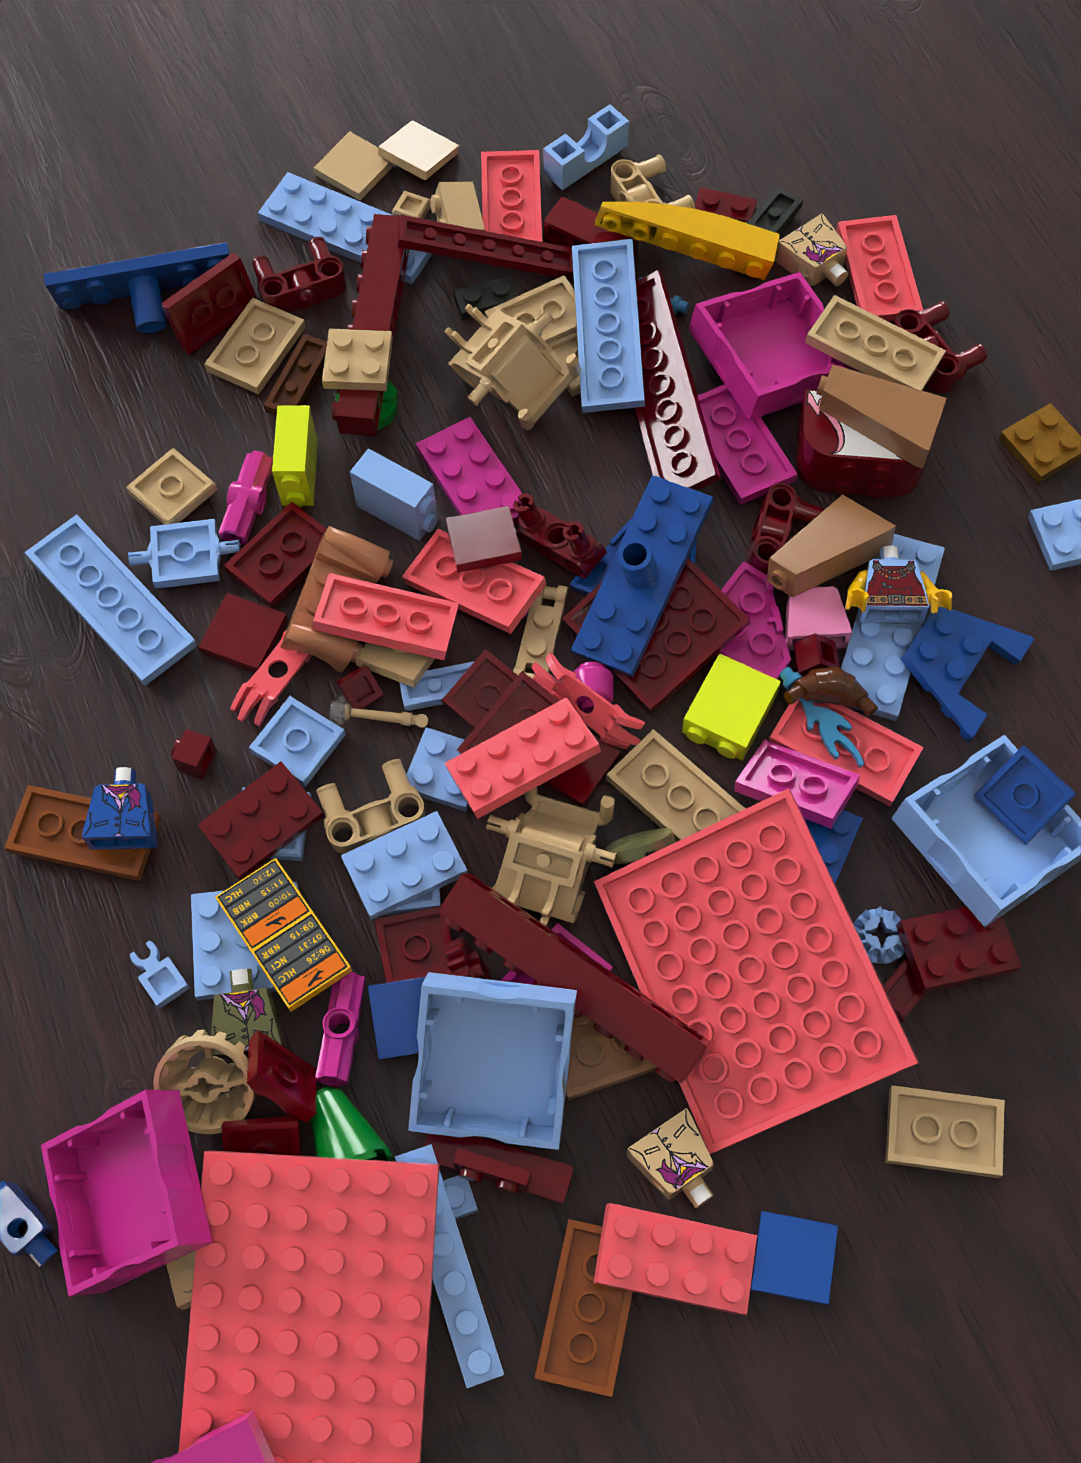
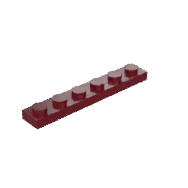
[397,215,574,280]

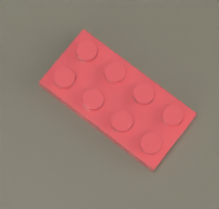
[481,150,542,242]
[836,215,923,322]
[402,529,547,634]
[312,573,459,660]
[445,697,601,819]
[769,700,924,807]
[593,1203,757,1316]

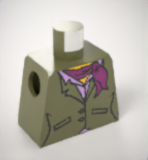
[211,969,286,1056]

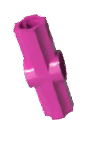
[219,450,273,546]
[315,972,366,1087]

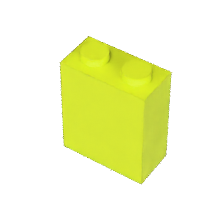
[272,406,318,508]
[682,653,781,761]

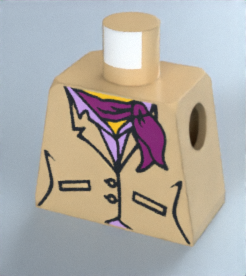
[775,214,848,286]
[626,1108,714,1209]

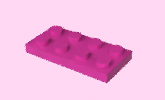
[698,384,797,505]
[415,417,522,525]

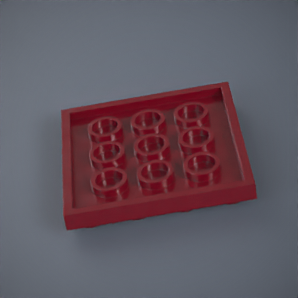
[562,558,751,713]

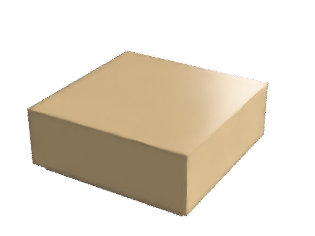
[392,191,431,219]

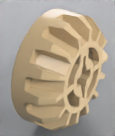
[153,1030,256,1134]

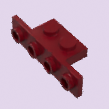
[423,1133,574,1205]

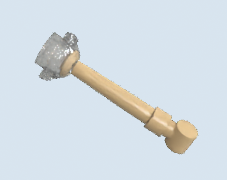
[330,696,429,728]

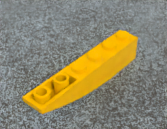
[594,202,780,280]

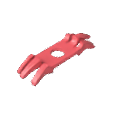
[230,631,312,728]
[532,652,645,750]

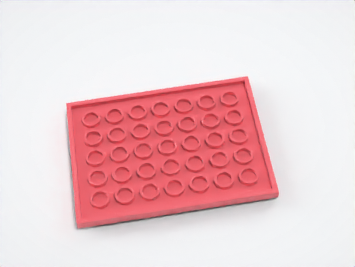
[594,788,919,1154]
[179,1150,440,1463]

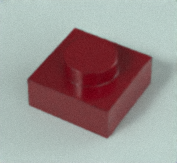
[336,665,384,709]

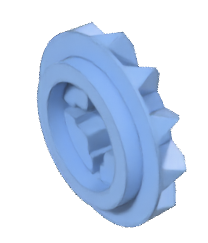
[854,906,905,964]

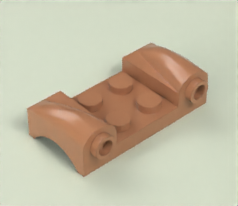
[280,526,393,673]

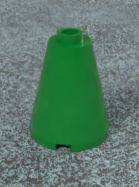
[310,1087,396,1161]

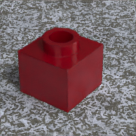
[794,633,840,676]
[171,729,217,780]

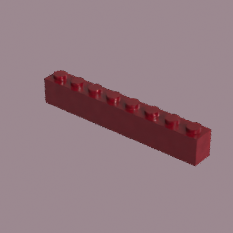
[332,214,410,437]
[438,873,711,1083]

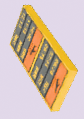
[215,858,352,1012]

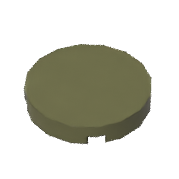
[605,828,675,864]

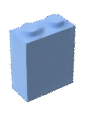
[350,449,438,541]

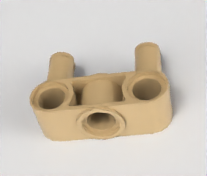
[610,154,695,209]
[316,759,425,854]

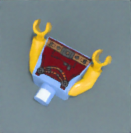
[845,545,952,623]

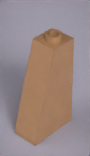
[816,365,947,469]
[767,494,896,597]

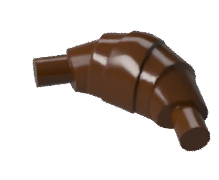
[784,667,878,716]

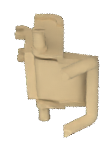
[444,304,581,430]
[486,787,616,926]

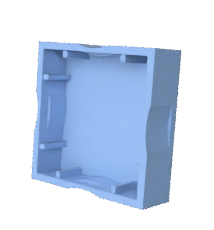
[891,735,1081,928]
[408,972,577,1150]

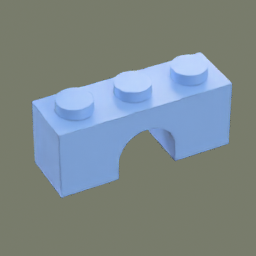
[543,104,629,190]

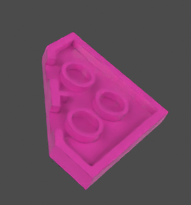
[716,561,791,680]

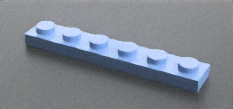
[395,1144,504,1388]

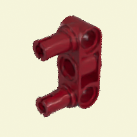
[252,237,347,313]
[894,301,987,393]
[746,483,826,575]
[513,493,607,579]

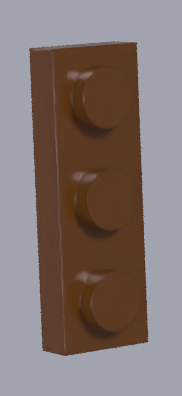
[264,334,327,416]

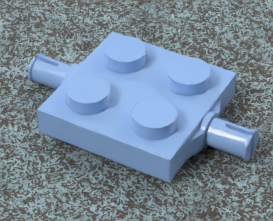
[128,519,241,589]

